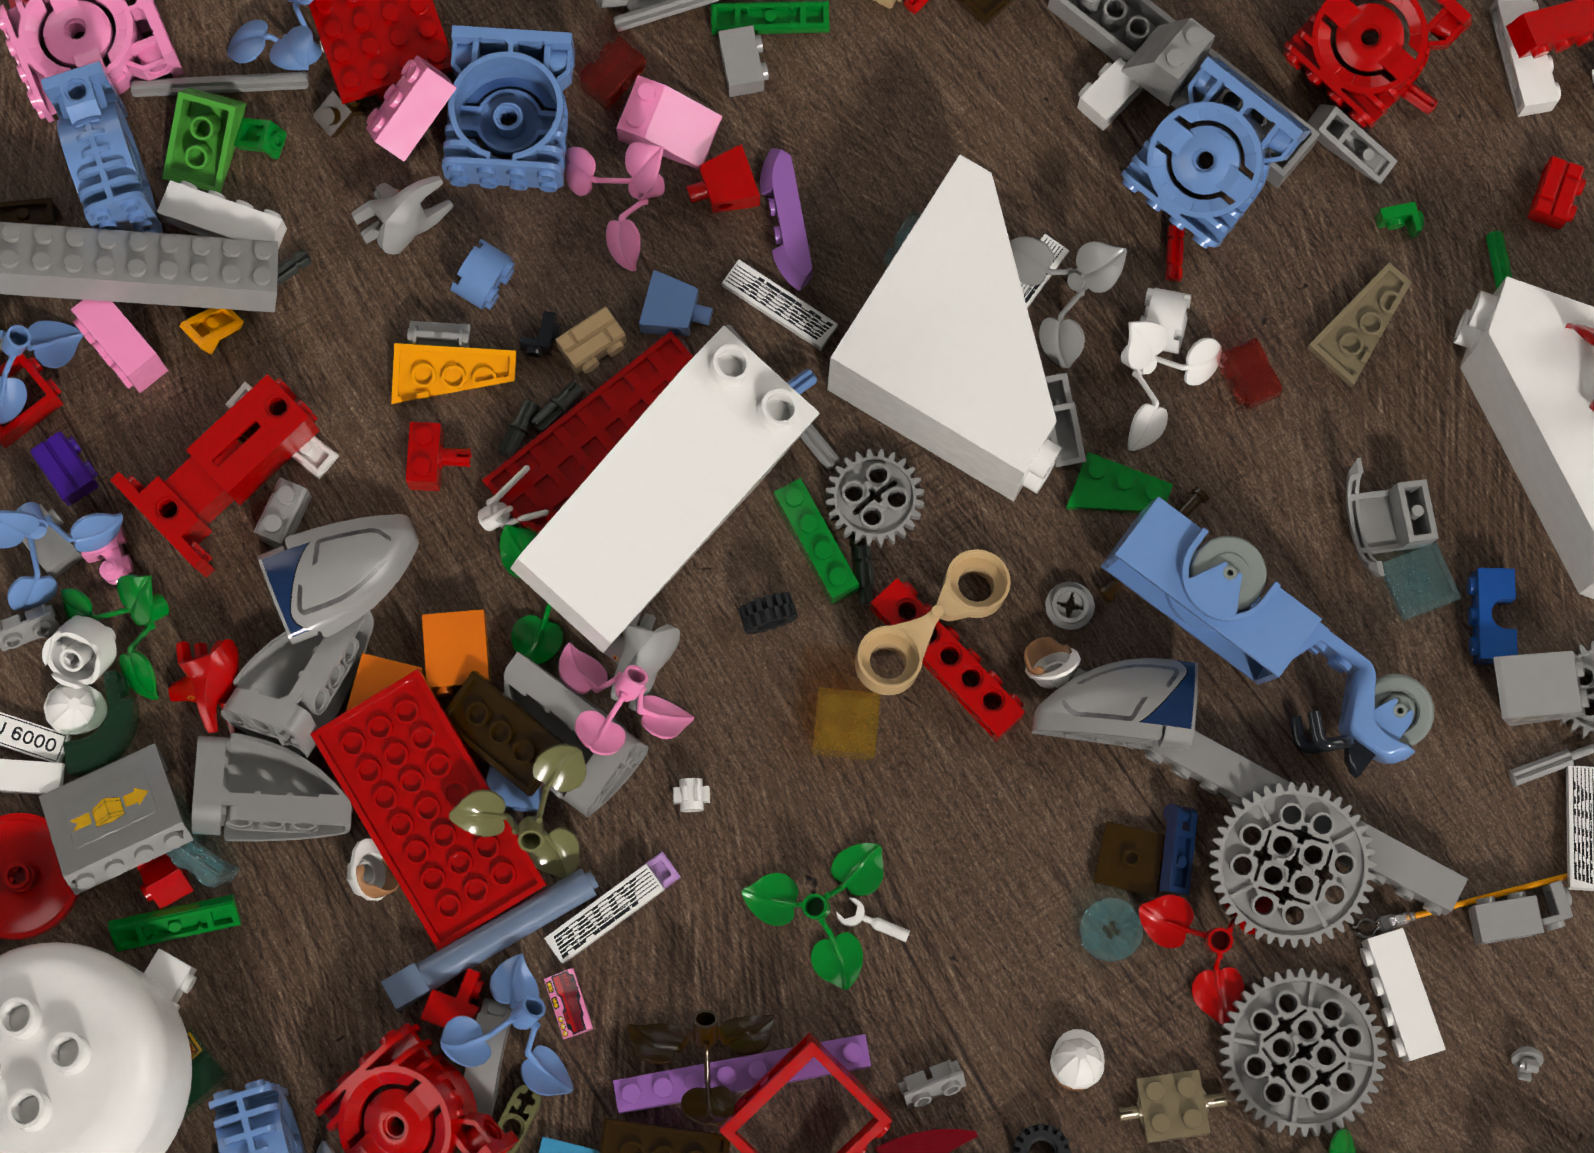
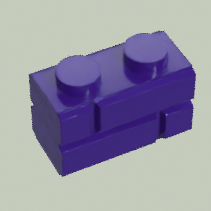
[30,432,99,506]

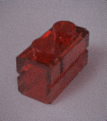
[580,37,647,110]

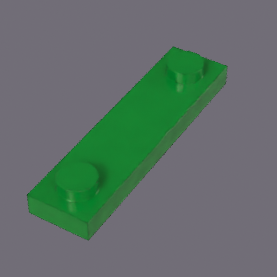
[711,1,830,35]
[108,894,241,952]

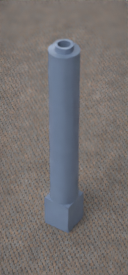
[381,868,599,1012]

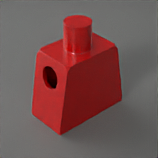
[686,144,760,213]

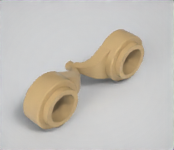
[855,549,1011,695]

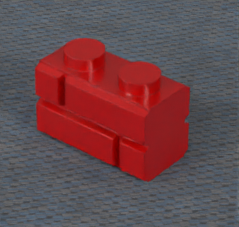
[1527,156,1586,229]

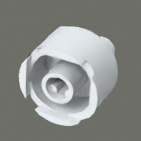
[1140,287,1191,354]
[42,615,116,689]

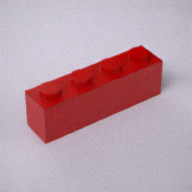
[1506,0,1594,59]

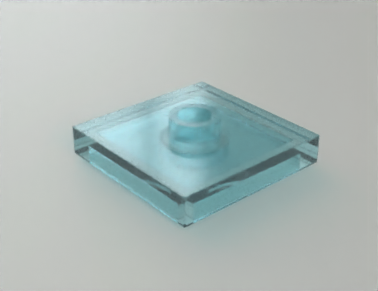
[1382,542,1461,622]

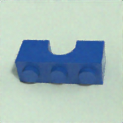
[1467,568,1518,665]

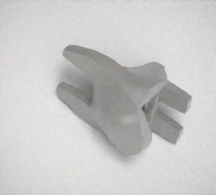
[351,176,454,255]
[596,611,680,711]

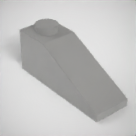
[1307,104,1398,185]

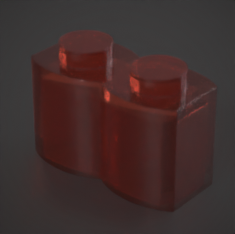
[1219,338,1283,411]

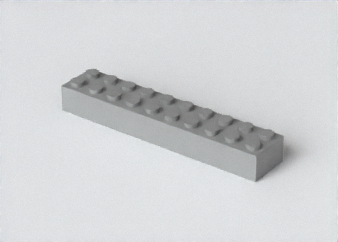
[1048,0,1321,189]
[0,222,278,312]

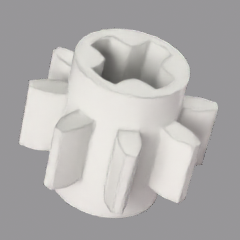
[673,778,710,812]

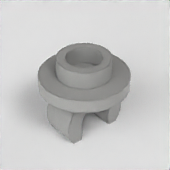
[1511,1046,1544,1082]

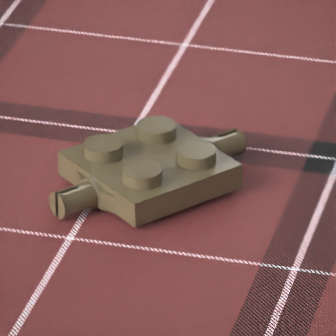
[1118,1070,1227,1144]

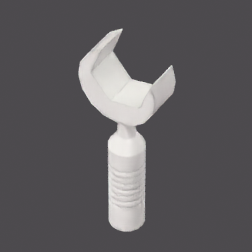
[836,898,910,942]

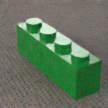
[773,478,859,606]

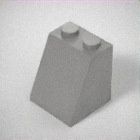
[1121,18,1215,107]
[1493,651,1590,726]

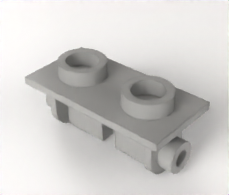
[407,321,470,348]
[0,604,60,652]
[898,1059,966,1109]

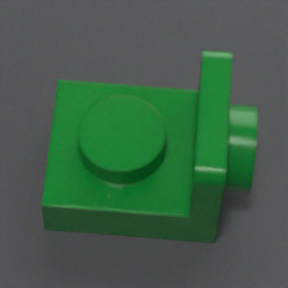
[234,118,287,159]
[1374,202,1424,239]

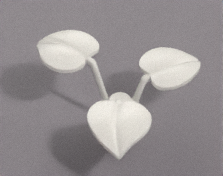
[1121,321,1222,451]

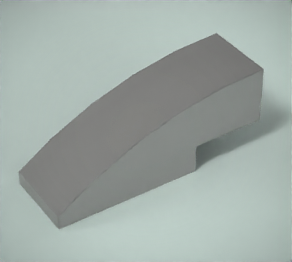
[1045,373,1086,467]

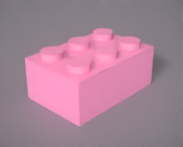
[366,55,456,161]
[70,300,168,393]

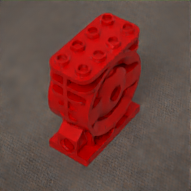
[1283,0,1472,129]
[314,1023,520,1153]

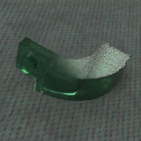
[63,670,140,778]

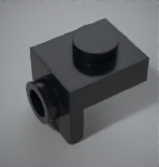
[519,311,562,358]

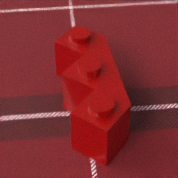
[137,850,194,910]

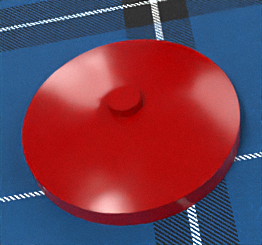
[0,813,80,940]

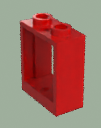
[0,353,64,449]

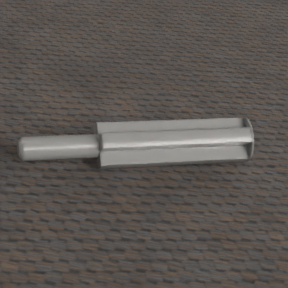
[1508,743,1594,787]

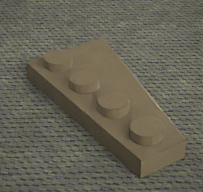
[1307,262,1411,388]

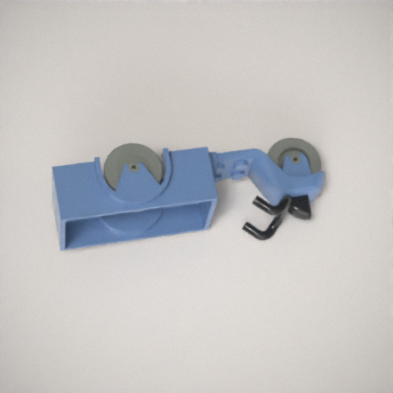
[1100,496,1434,778]

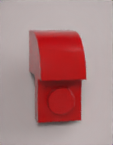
[420,968,485,1029]

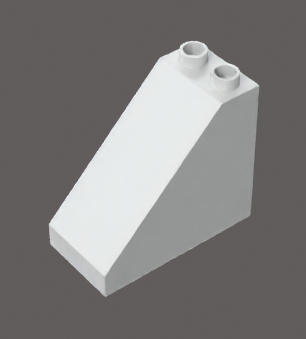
[827,155,1062,502]
[1453,277,1594,599]
[510,326,820,653]

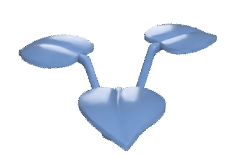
[227,0,322,70]
[0,320,83,424]
[0,502,123,611]
[440,954,574,1096]

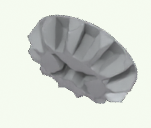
[1045,582,1095,630]

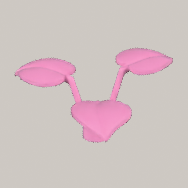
[565,142,665,271]
[558,642,694,755]

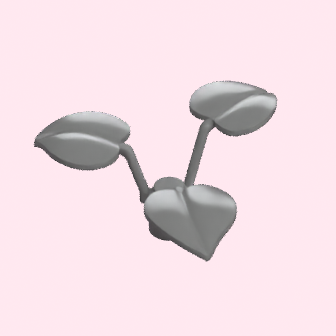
[1010,236,1127,368]

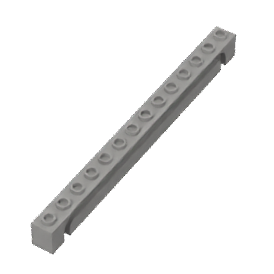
[1072,667,1468,916]

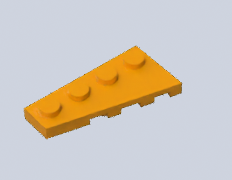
[391,343,517,404]

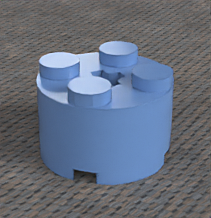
[450,239,515,310]

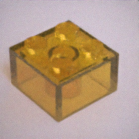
[812,687,881,761]

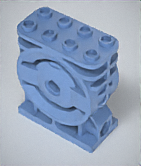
[441,25,576,192]
[1121,56,1311,249]
[41,61,163,233]
[208,1079,306,1153]

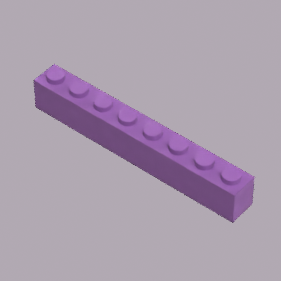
[613,1034,871,1114]

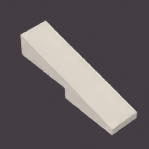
[0,759,65,794]

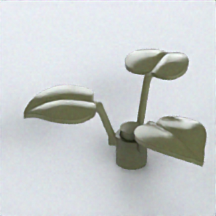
[449,744,586,879]

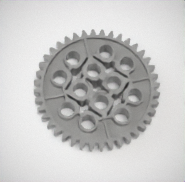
[1209,781,1377,948]
[1218,968,1387,1137]

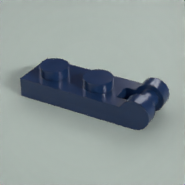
[1159,803,1198,895]

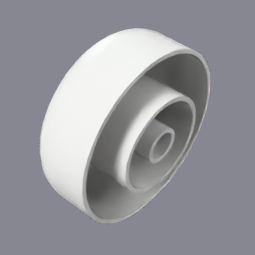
[0,942,192,1153]

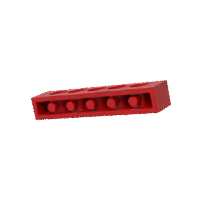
[869,578,1025,742]

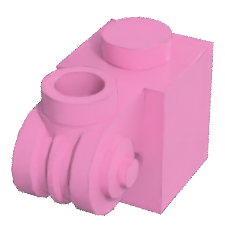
[81,526,134,585]

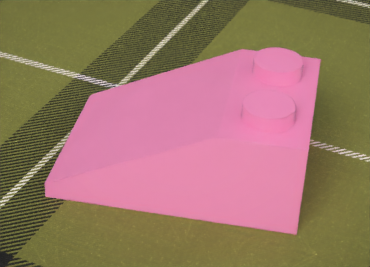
[616,75,722,170]

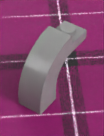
[464,998,512,1117]

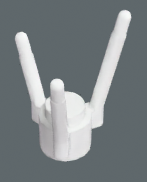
[478,465,549,531]

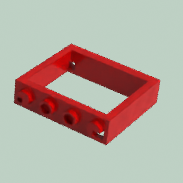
[718,1032,892,1153]

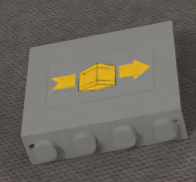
[39,743,193,895]

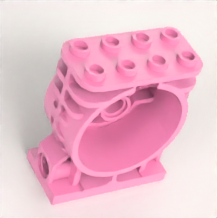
[0,0,185,123]

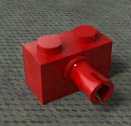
[406,422,472,491]

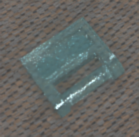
[165,833,240,888]

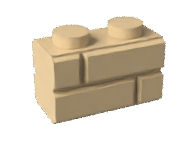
[555,306,627,374]

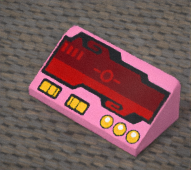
[544,968,593,1040]

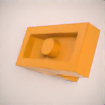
[179,308,244,355]

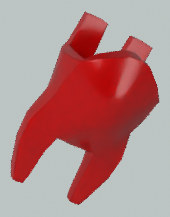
[168,639,239,734]

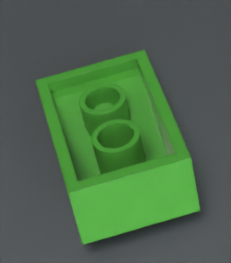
[162,88,246,193]

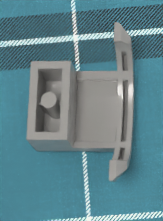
[1345,458,1439,577]

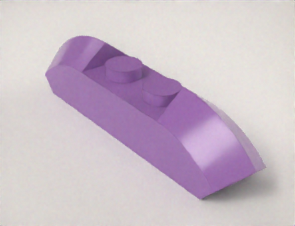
[760,148,813,291]

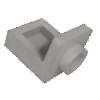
[1542,880,1573,931]

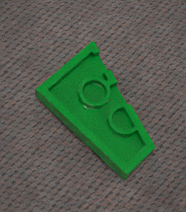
[1065,452,1173,513]

